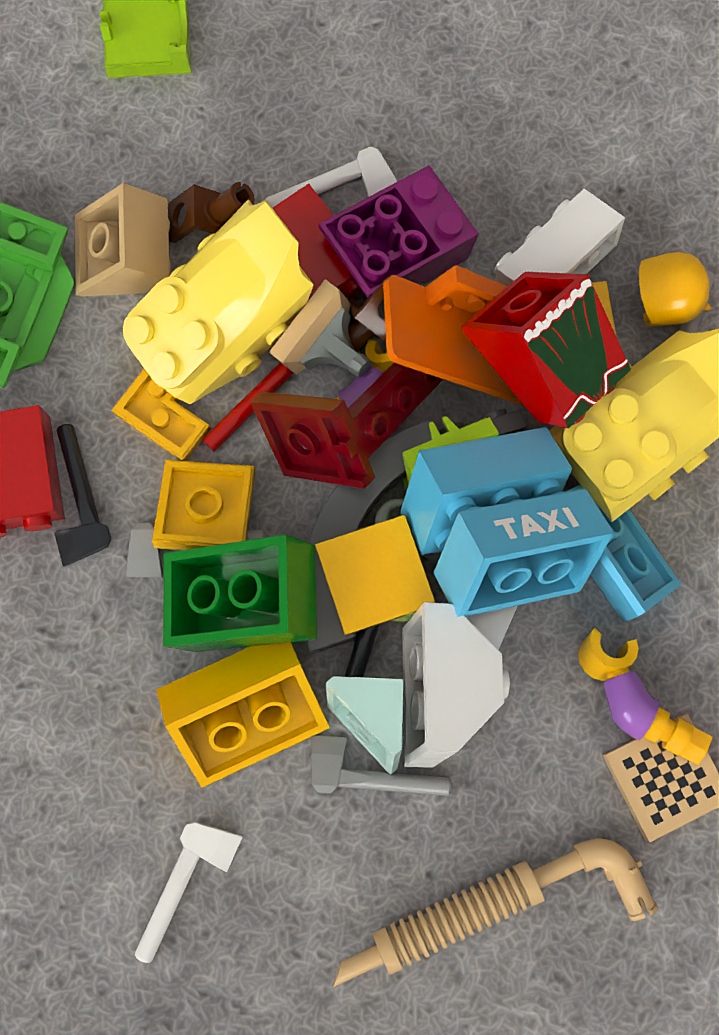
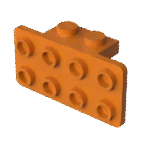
[383,265,523,405]

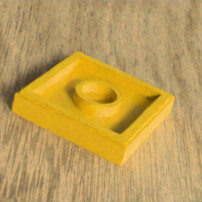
[152,460,256,550]
[315,515,436,636]

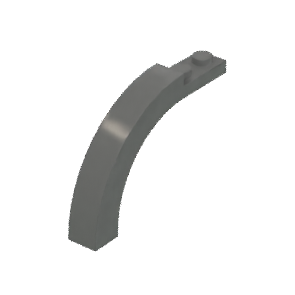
[307,409,527,655]

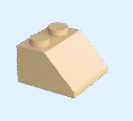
[75,183,171,297]

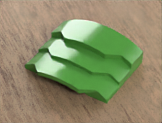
[0,202,75,389]

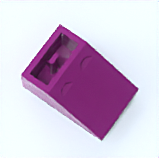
[318,165,479,298]

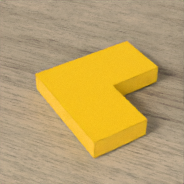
[111,369,211,461]

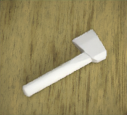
[265,146,397,208]
[135,821,243,963]

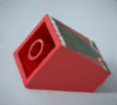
[461,271,631,428]

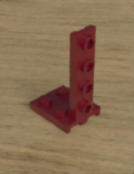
[250,363,443,489]

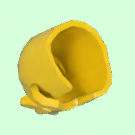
[639,251,711,328]

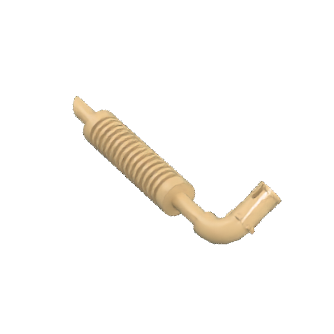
[332,838,658,988]

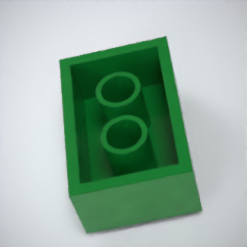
[163,534,317,652]

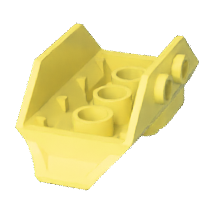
[123,199,314,404]
[549,328,719,522]

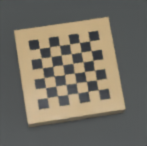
[602,714,719,843]

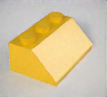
[156,642,330,788]

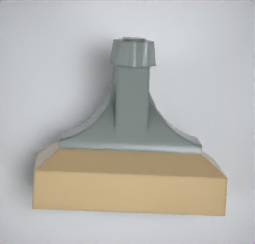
[269,279,371,377]

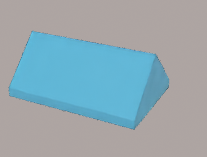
[566,484,682,623]

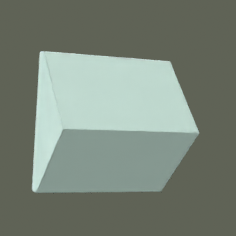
[326,676,404,775]

